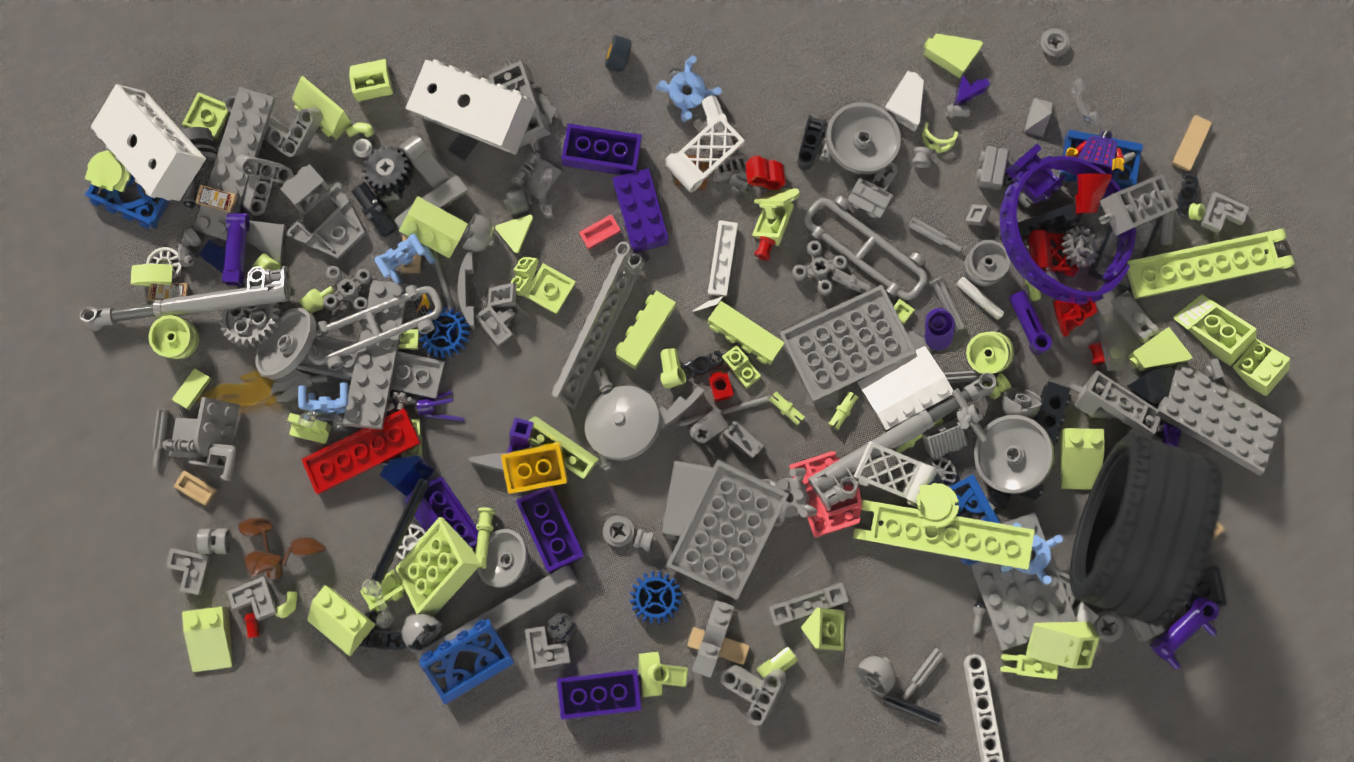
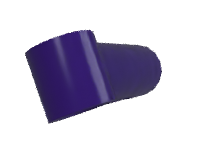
[1008,290,1052,355]

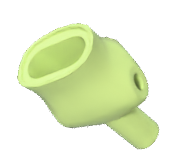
[253,253,281,271]
[298,286,335,314]

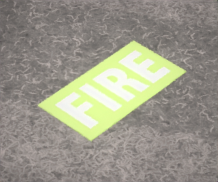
[1173,294,1217,329]

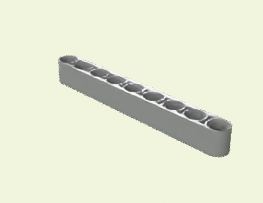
[416,565,579,669]

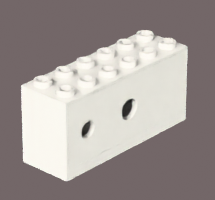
[406,59,536,155]
[91,84,206,201]

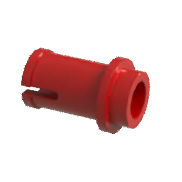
[243,613,260,638]

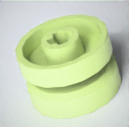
[148,315,200,359]
[966,331,1014,374]

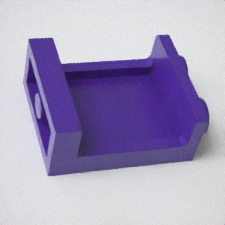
[1006,143,1066,204]

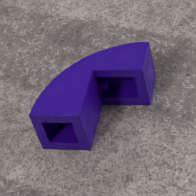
[507,417,534,453]

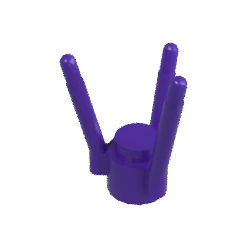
[417,391,465,421]

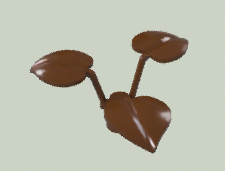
[238,518,326,579]

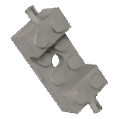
[488,59,552,153]
[1099,174,1178,235]
[1069,371,1163,442]

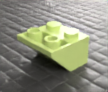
[349,59,393,102]
[1233,339,1290,396]

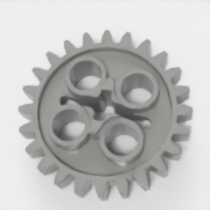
[219,302,281,348]

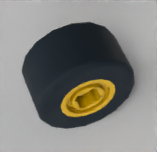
[605,35,632,72]

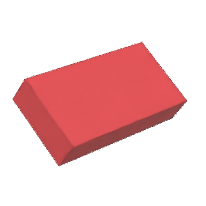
[579,214,621,250]

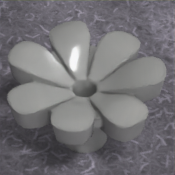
[391,392,417,411]

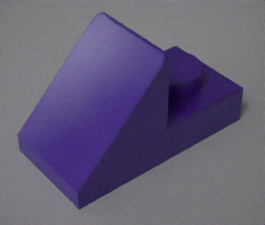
[954,75,990,106]

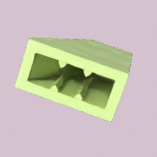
[923,34,983,78]
[1127,327,1193,372]

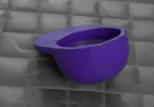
[924,308,955,351]

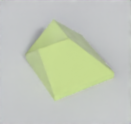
[801,608,845,650]

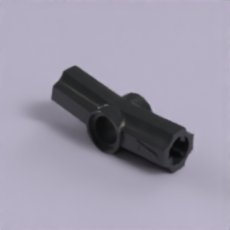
[351,182,397,237]

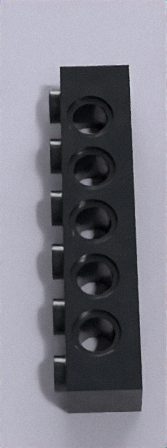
[1017,381,1072,500]

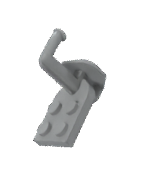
[189,397,240,481]

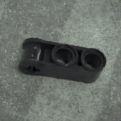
[797,115,827,170]

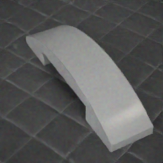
[458,251,476,329]
[768,583,848,626]

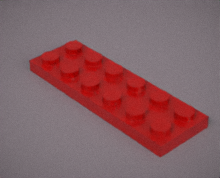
[301,408,422,495]

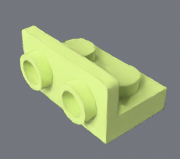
[288,413,332,444]
[360,569,406,612]

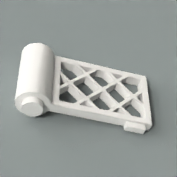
[665,115,745,192]
[854,441,938,507]

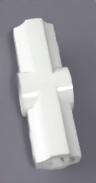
[701,96,734,153]

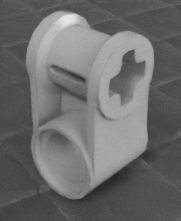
[690,409,728,443]

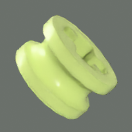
[1189,203,1205,221]

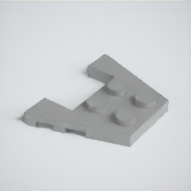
[286,182,366,260]

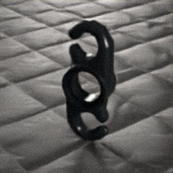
[1176,173,1199,218]
[681,351,724,380]

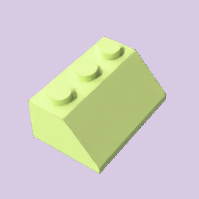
[292,76,351,140]
[399,196,468,258]
[307,585,376,656]

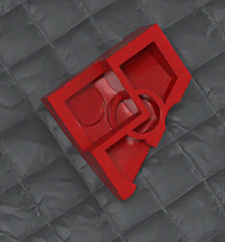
[1075,174,1112,214]
[1053,300,1097,337]

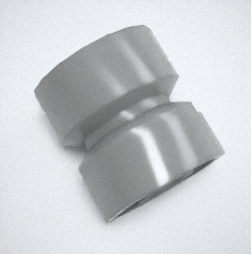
[197,529,232,554]

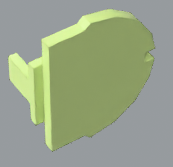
[85,151,131,192]
[754,188,800,219]
[917,483,959,529]

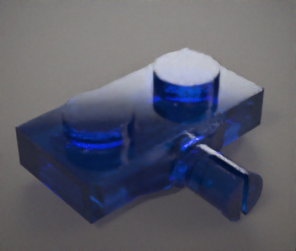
[198,240,226,274]

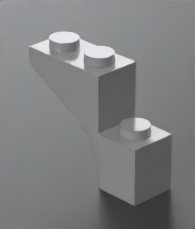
[692,600,734,678]

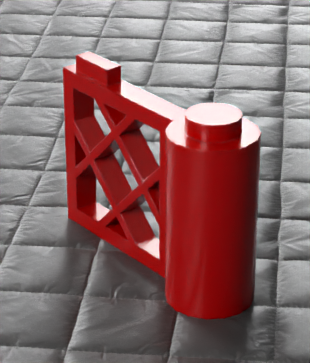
[1028,230,1079,276]

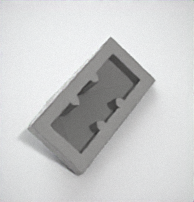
[1024,98,1052,137]
[488,283,517,309]

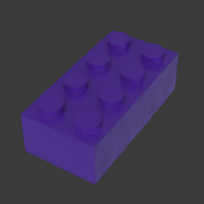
[561,123,642,175]
[612,168,668,254]
[515,486,585,574]
[557,669,642,719]

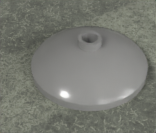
[477,529,528,588]

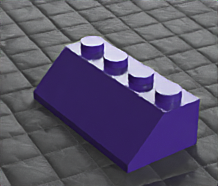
[404,477,478,549]

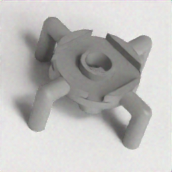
[762,468,817,527]

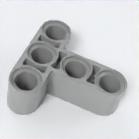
[398,136,450,189]
[235,155,293,216]
[721,665,787,726]

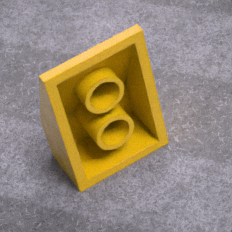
[501,442,568,494]

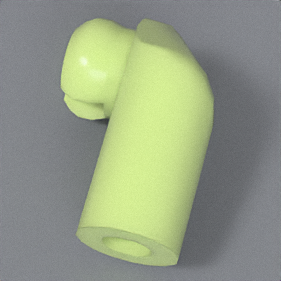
[345,122,374,137]
[275,592,298,618]

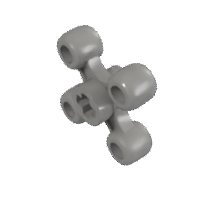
[792,241,847,296]
[323,266,371,312]

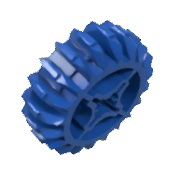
[418,307,471,359]
[629,571,682,625]

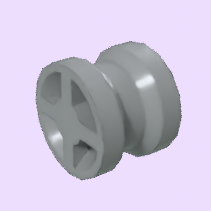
[912,147,933,168]
[634,529,654,552]

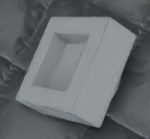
[965,204,991,226]
[1204,358,1224,381]

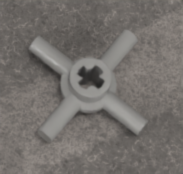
[952,389,988,442]

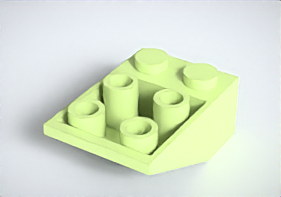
[1026,621,1100,669]

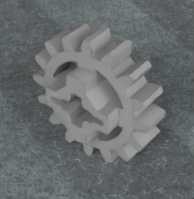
[1061,226,1099,267]

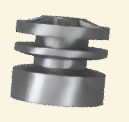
[181,127,217,172]

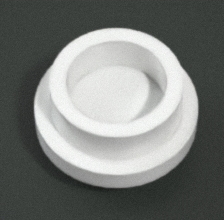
[353,139,372,158]

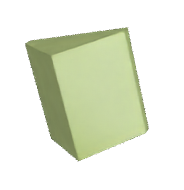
[752,203,794,246]

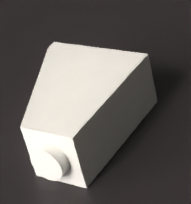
[884,71,924,131]

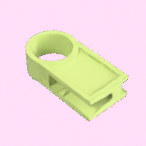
[648,664,688,687]

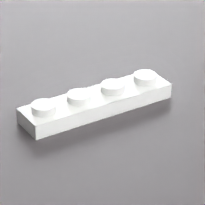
[708,220,738,297]

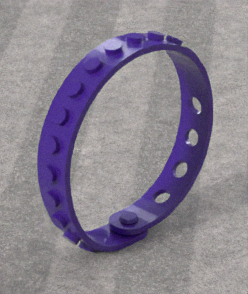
[1000,155,1136,305]

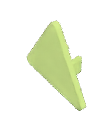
[495,215,533,253]

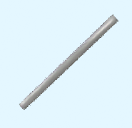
[432,251,459,337]
[679,397,769,427]

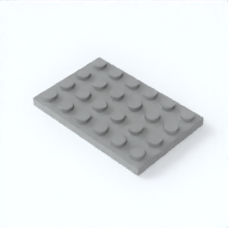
[779,285,916,402]
[1155,363,1282,476]
[666,459,789,600]
[970,513,1077,651]

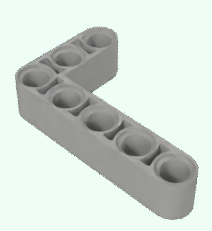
[225,95,323,157]

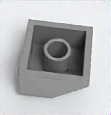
[280,164,330,216]

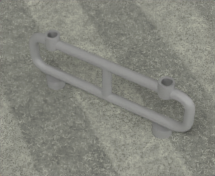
[804,196,927,300]
[307,285,443,371]

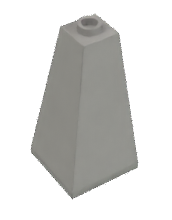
[662,461,713,540]

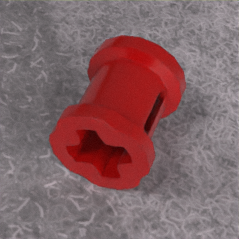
[754,236,775,261]
[1088,342,1109,365]

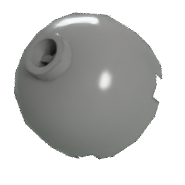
[461,213,495,252]
[1002,388,1042,420]
[402,613,442,652]
[855,656,896,696]

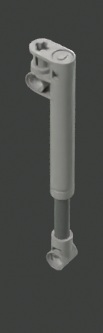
[80,266,291,331]
[808,373,996,511]

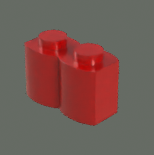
[746,156,786,190]

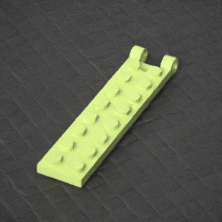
[1127,229,1295,299]
[853,500,1035,570]

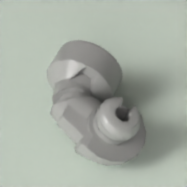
[178,227,202,267]

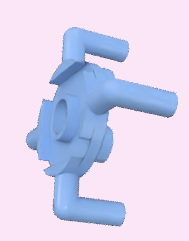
[656,56,722,122]
[375,234,436,283]
[298,383,348,416]
[1000,523,1063,585]

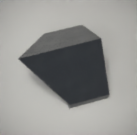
[1127,368,1174,404]

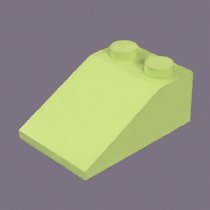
[1188,300,1257,366]
[1059,428,1104,490]
[182,607,233,672]

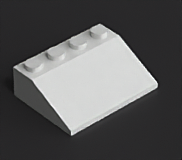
[857,346,953,433]

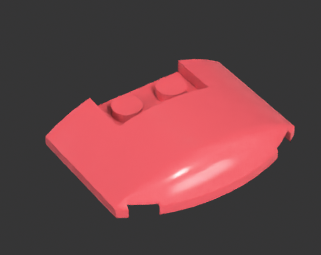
[789,451,862,538]

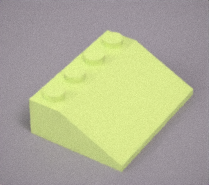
[395,517,480,616]

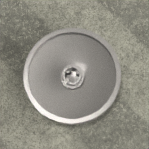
[826,103,901,174]
[255,308,316,379]
[585,386,661,461]
[974,415,1054,494]

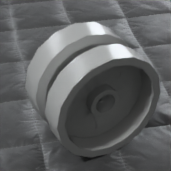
[964,240,1011,287]

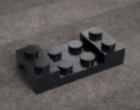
[1000,202,1084,246]

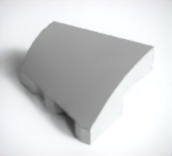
[246,221,286,263]

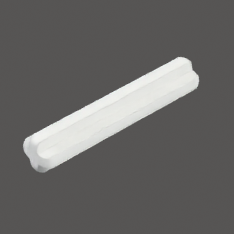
[956,277,1004,320]

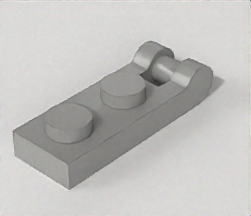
[1110,290,1160,344]

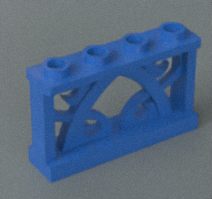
[1058,130,1143,190]
[84,174,170,229]
[949,474,1000,567]
[419,619,514,705]

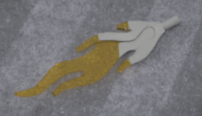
[195,369,329,407]

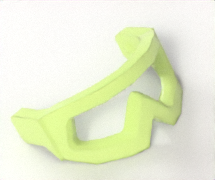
[922,122,958,153]

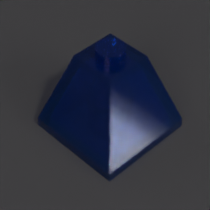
[379,455,435,497]

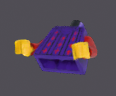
[1066,130,1125,177]

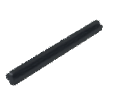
[370,479,429,587]

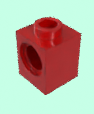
[709,372,733,403]

